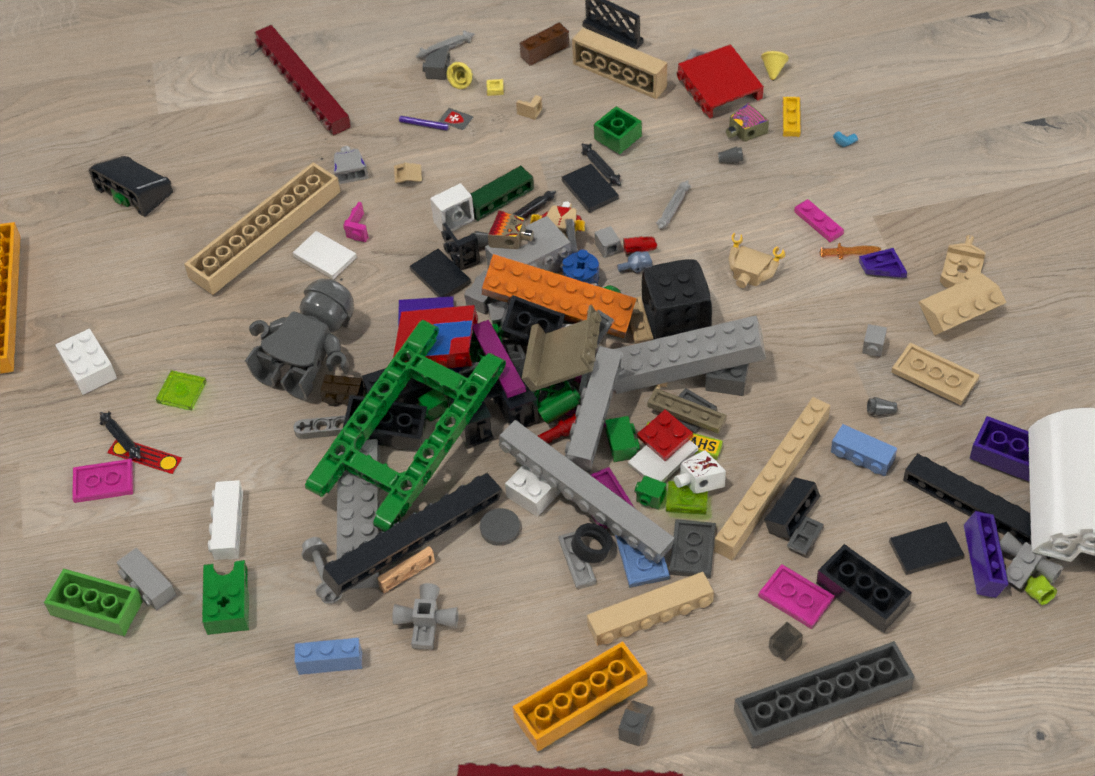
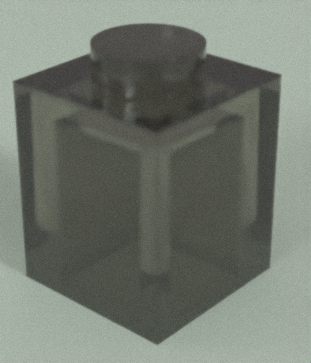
[769,622,803,661]

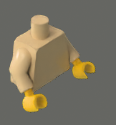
[728,233,786,288]

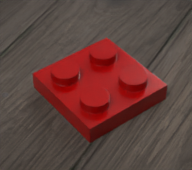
[637,409,693,461]

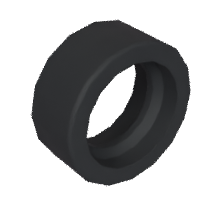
[571,523,612,563]

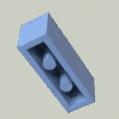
[831,424,897,476]
[295,638,362,675]

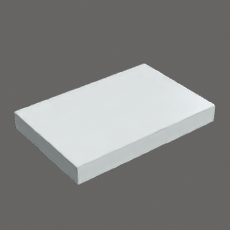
[292,231,357,279]
[628,440,698,482]

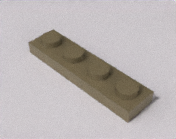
[647,388,727,434]

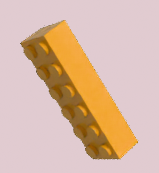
[513,641,647,752]

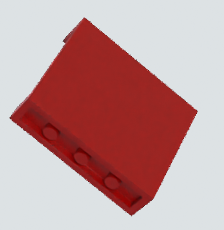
[676,44,764,118]

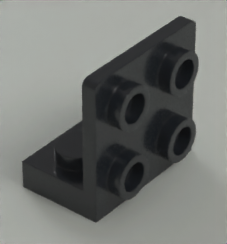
[441,223,480,270]

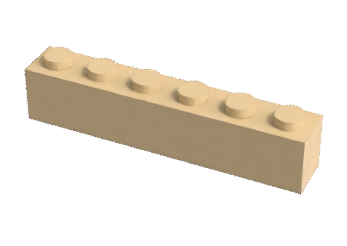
[587,572,714,646]

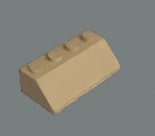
[918,274,1007,336]

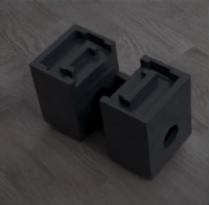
[448,366,539,449]

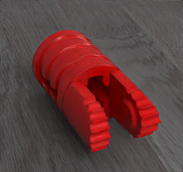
[623,236,658,254]

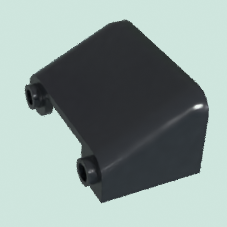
[89,156,173,217]

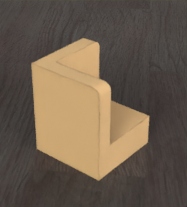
[516,95,542,120]
[394,163,422,183]

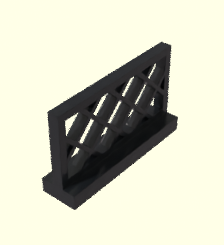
[582,0,644,50]

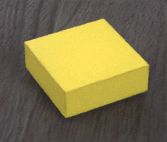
[487,79,504,96]

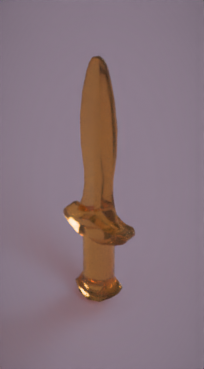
[819,243,881,260]

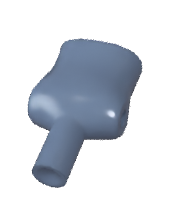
[617,251,653,273]

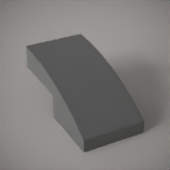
[787,516,824,556]

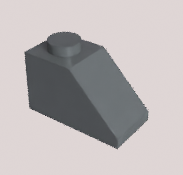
[422,45,451,80]
[618,701,653,746]

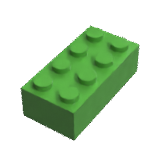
[44,568,143,636]

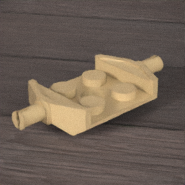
[940,235,986,288]

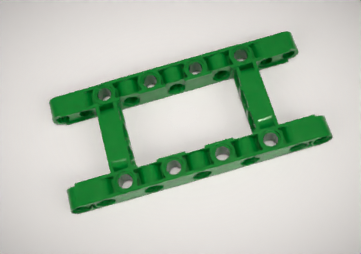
[305,320,506,532]

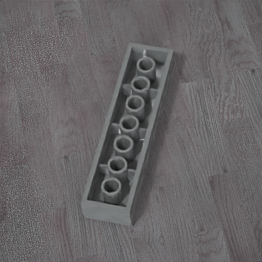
[734,641,915,748]

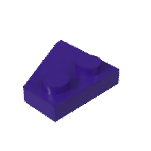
[859,248,907,278]

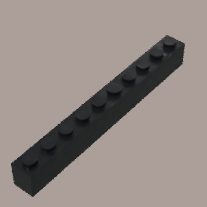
[322,473,502,596]

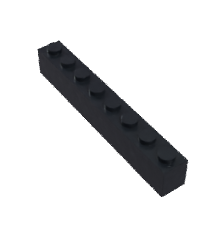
[903,453,1051,559]

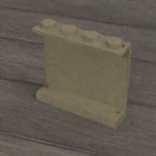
[522,305,601,391]

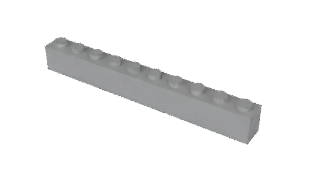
[499,420,675,564]

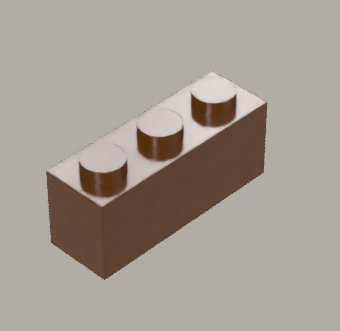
[519,22,570,66]

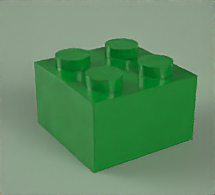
[594,106,642,154]

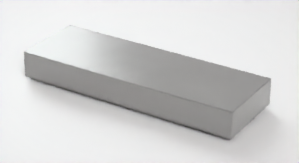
[558,531,596,590]

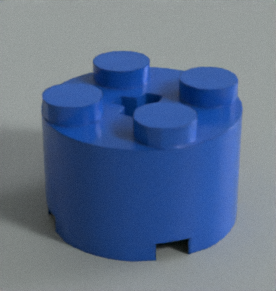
[562,250,600,286]

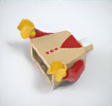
[530,202,585,238]

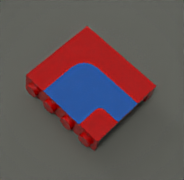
[393,305,478,368]

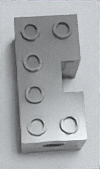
[485,216,571,274]

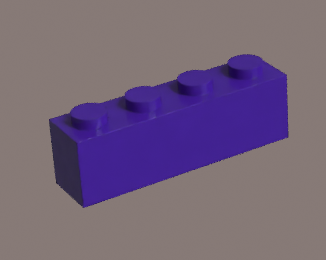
[963,511,1008,598]

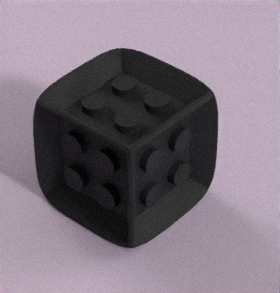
[641,259,712,340]

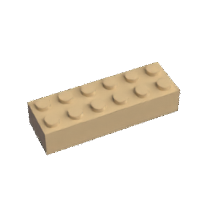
[572,28,667,99]

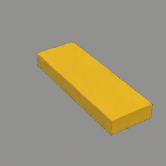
[783,97,800,137]

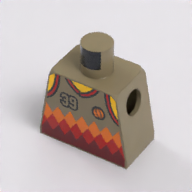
[488,210,534,249]

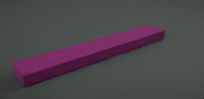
[472,320,526,398]

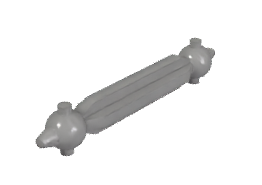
[416,30,475,61]
[656,180,691,230]

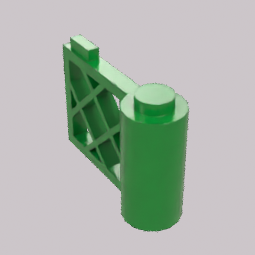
[533,380,581,425]

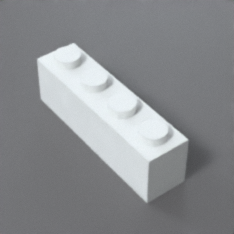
[208,480,243,560]

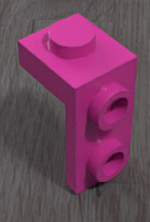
[343,202,368,242]

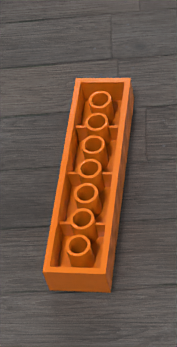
[482,254,637,339]

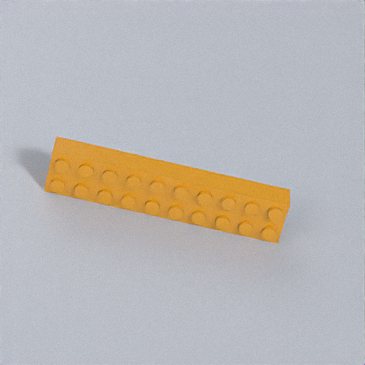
[0,222,21,374]

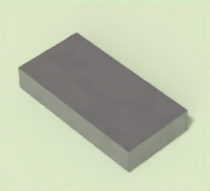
[565,218,577,254]

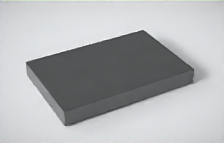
[669,519,716,579]

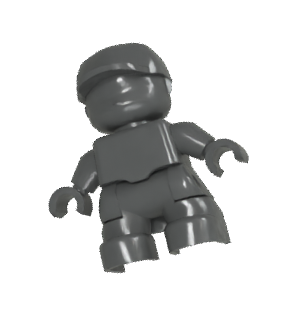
[245,278,354,400]

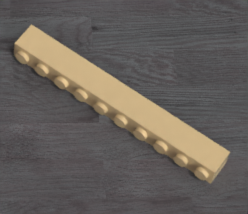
[714,397,830,560]

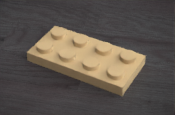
[891,343,980,405]

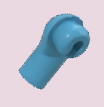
[833,131,858,147]

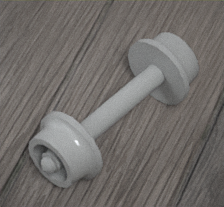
[302,537,343,604]

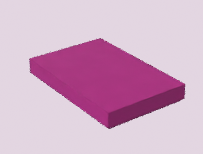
[72,459,133,503]
[758,564,835,629]

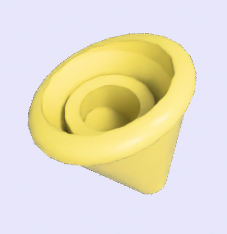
[761,51,789,80]
[447,62,472,89]

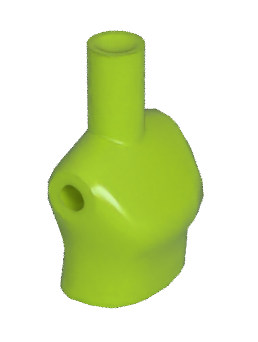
[1025,575,1057,605]

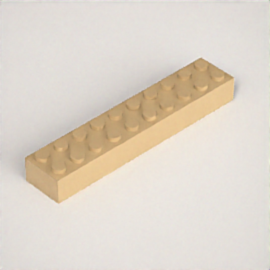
[184,162,340,295]

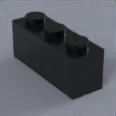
[764,477,820,539]

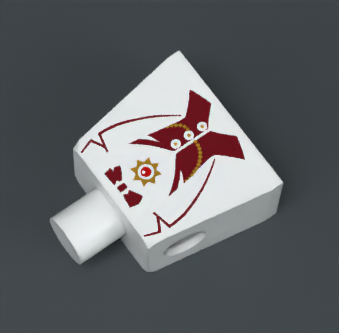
[674,450,726,493]

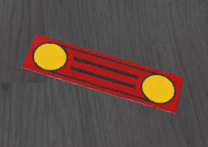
[107,440,182,474]

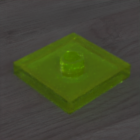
[156,370,207,411]
[666,481,708,515]

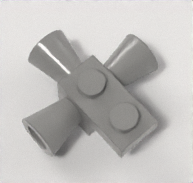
[1000,532,1064,589]
[392,583,458,650]

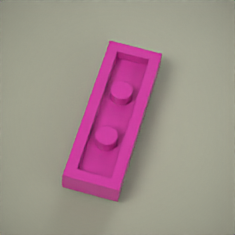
[794,199,844,242]

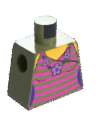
[726,102,769,142]

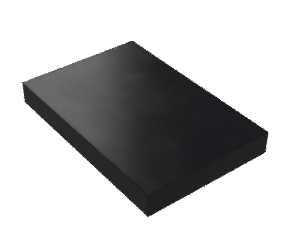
[562,163,619,213]
[409,248,471,297]
[889,521,964,575]

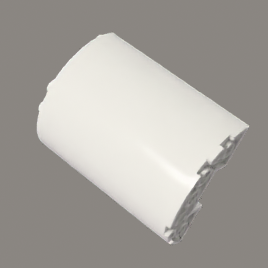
[1028,408,1095,562]

